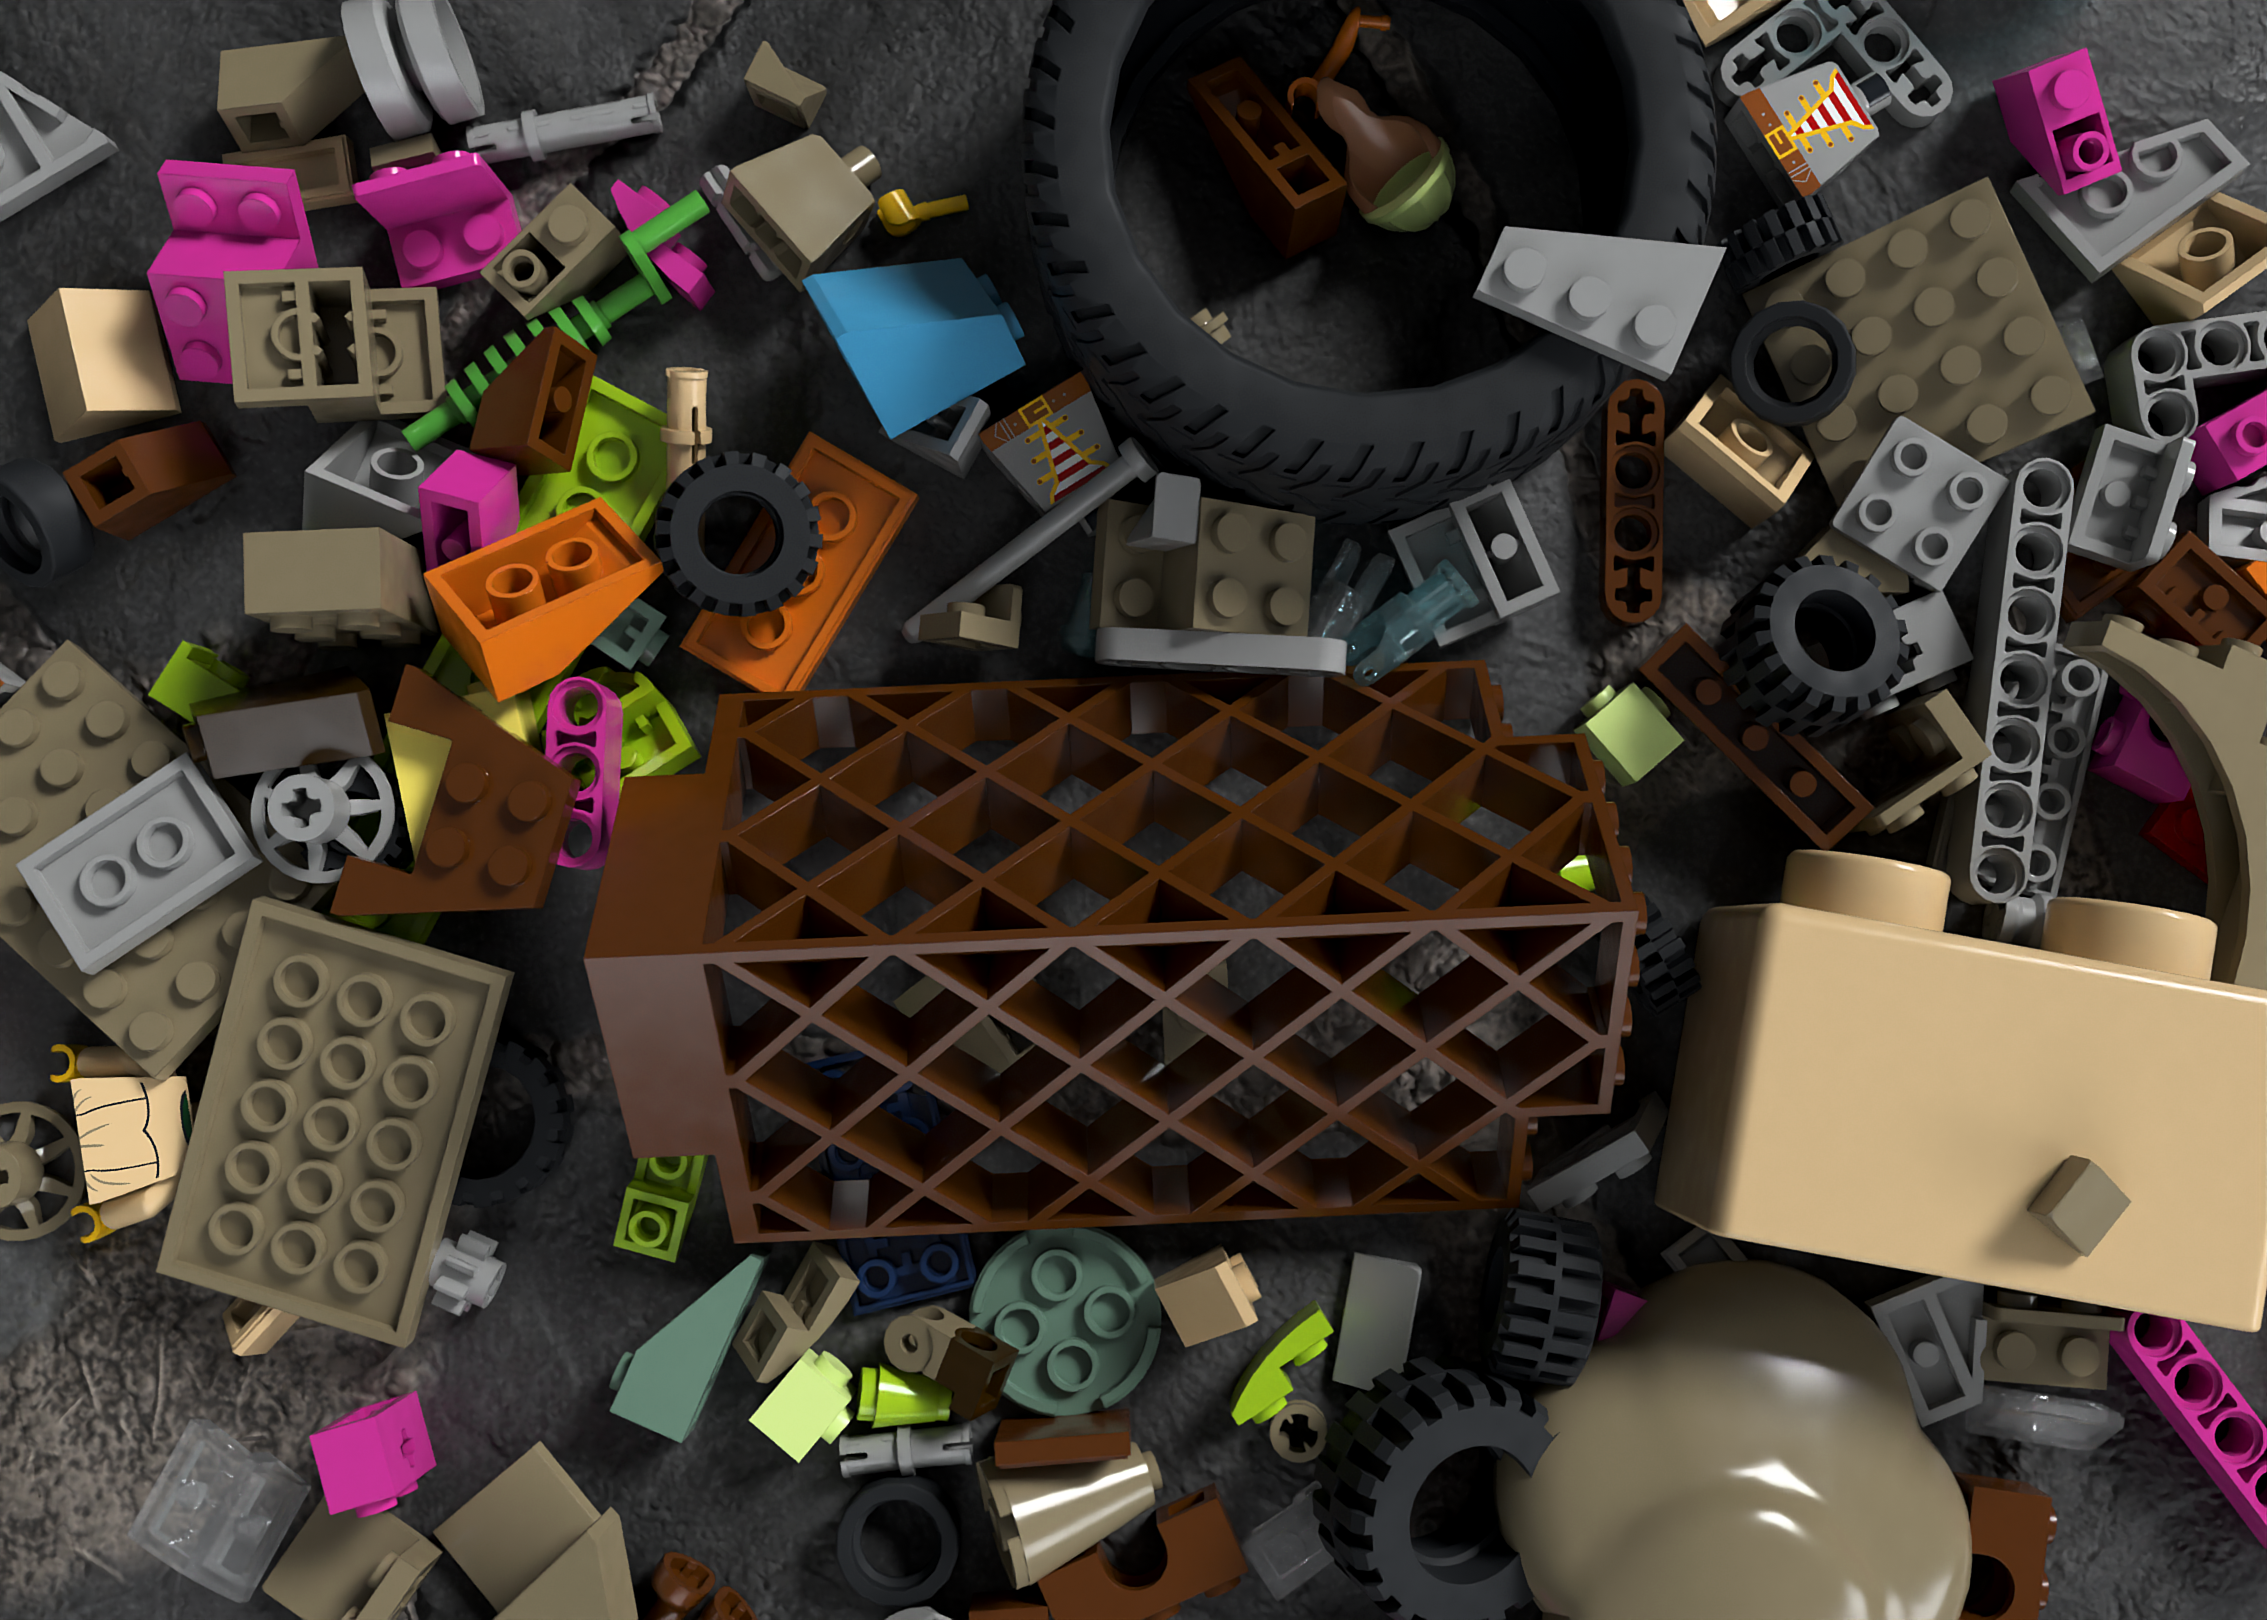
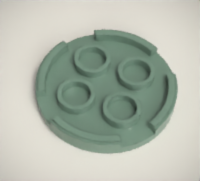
[969,1227,1161,1417]

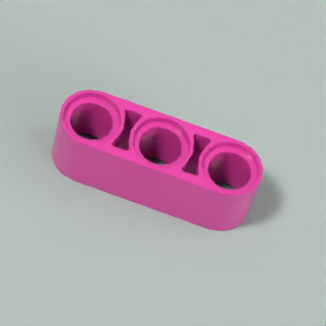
[545,676,623,871]

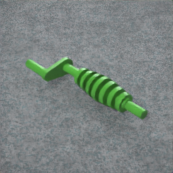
[401,190,710,452]

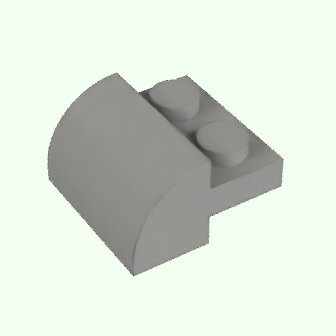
[1388,479,1560,649]

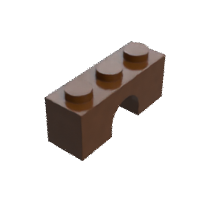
[1952,1471,2057,1620]
[1037,1483,1249,1620]

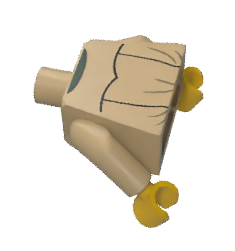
[50,1044,200,1243]

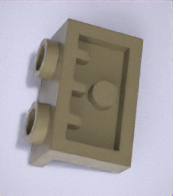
[1980,1289,2125,1390]

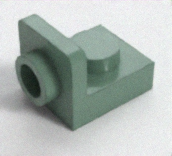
[591,597,670,670]

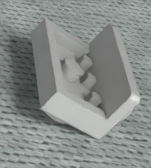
[2067,424,2196,572]

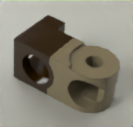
[884,1305,1019,1421]

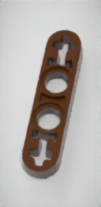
[1599,379,1665,627]

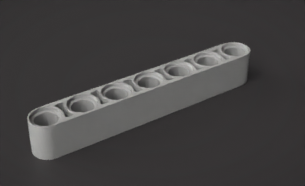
[1946,458,2074,905]

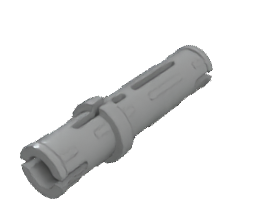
[466,92,663,164]

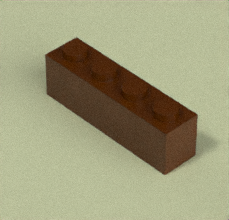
[1636,622,1875,851]

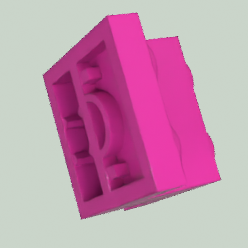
[147,159,319,384]

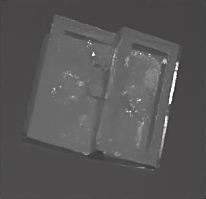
[127,1419,312,1603]

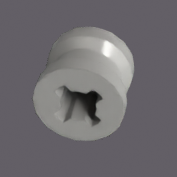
[1982,893,2054,949]

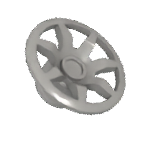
[251,756,395,883]

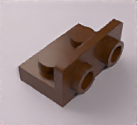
[2113,530,2267,646]

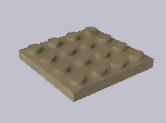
[1742,176,2096,508]

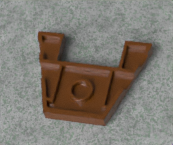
[330,664,581,916]

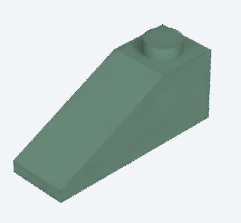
[609,1247,772,1443]

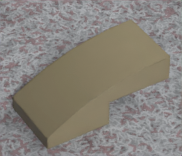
[732,1241,860,1384]

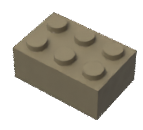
[243,527,442,651]

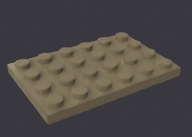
[0,639,339,1081]
[156,896,515,1349]

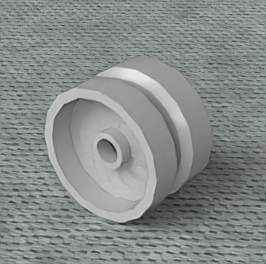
[341,0,485,142]

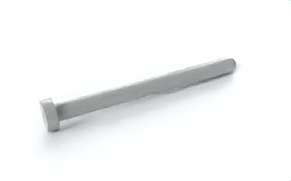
[901,436,1159,644]

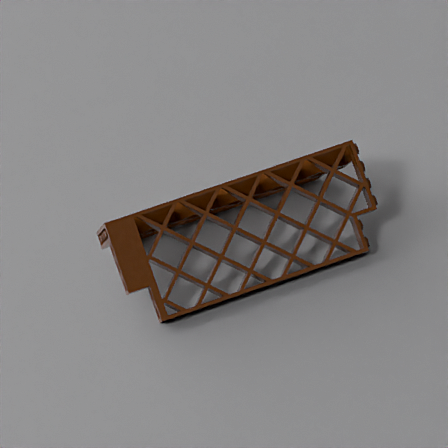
[583,660,1647,1244]

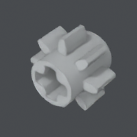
[429,1230,507,1316]

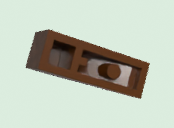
[1187,56,1348,260]

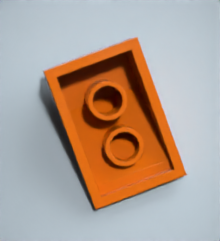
[423,497,664,703]

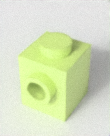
[1573,682,1685,787]
[749,1348,857,1463]

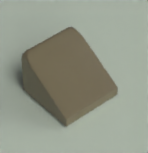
[2027,1155,2131,1257]

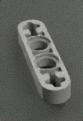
[1095,627,1347,677]

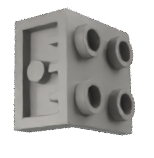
[1829,416,2011,598]

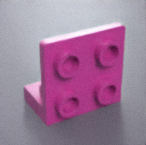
[352,150,522,290]

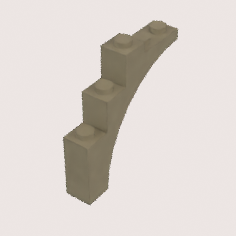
[2063,614,2267,990]

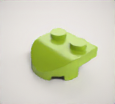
[541,666,702,799]

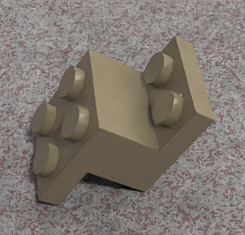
[223,267,447,423]
[1089,497,1315,637]

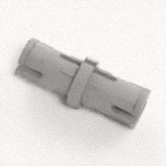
[839,1421,974,1478]

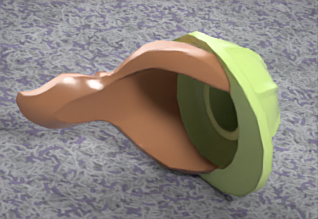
[1317,77,1455,232]

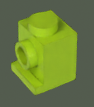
[148,640,251,723]

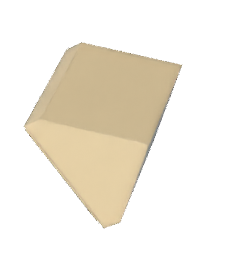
[222,1297,300,1356]

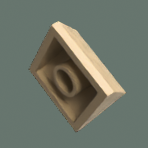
[2111,192,2267,326]
[27,288,182,443]
[1664,374,1815,529]

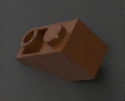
[62,421,237,541]

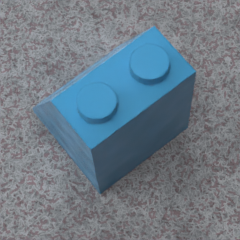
[801,258,1026,440]

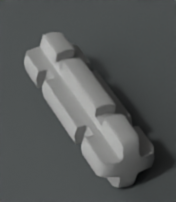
[699,165,783,281]

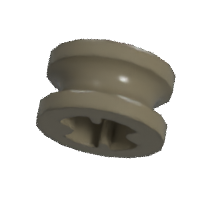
[1270,1399,1327,1463]

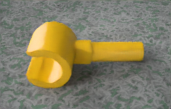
[877,189,969,237]

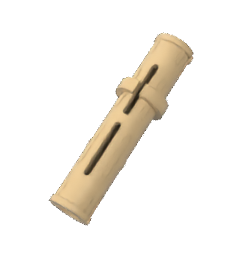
[660,367,712,557]

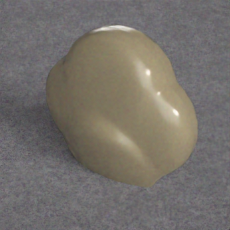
[1493,1259,1972,1620]

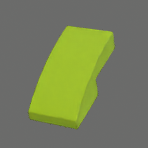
[613,1155,709,1263]
[1229,1300,1334,1426]

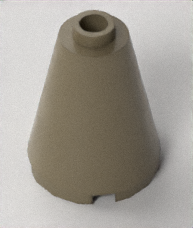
[975,1442,1163,1590]

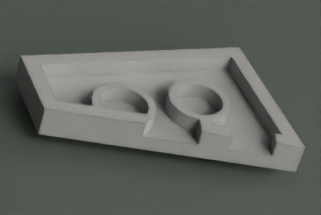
[2010,118,2250,283]
[1472,226,1726,382]

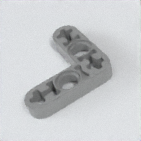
[1713,0,1953,128]

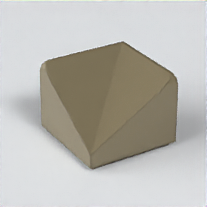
[744,41,827,129]

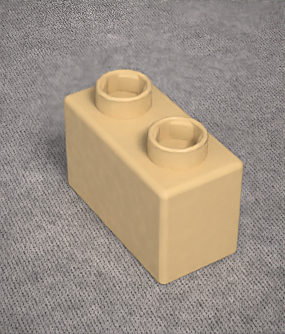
[1654,850,2267,1332]

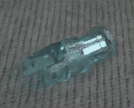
[1340,558,1479,686]

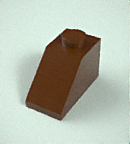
[469,326,598,476]

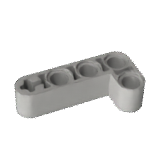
[2104,311,2267,444]

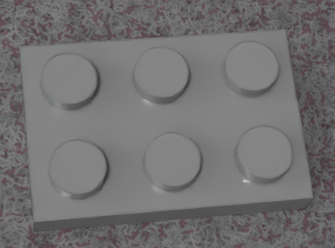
[15,752,264,975]

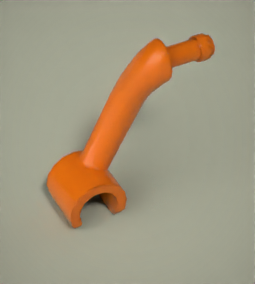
[1285,6,1391,119]

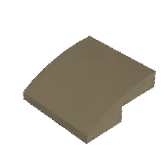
[433,1441,601,1613]

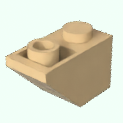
[1154,1244,1262,1347]

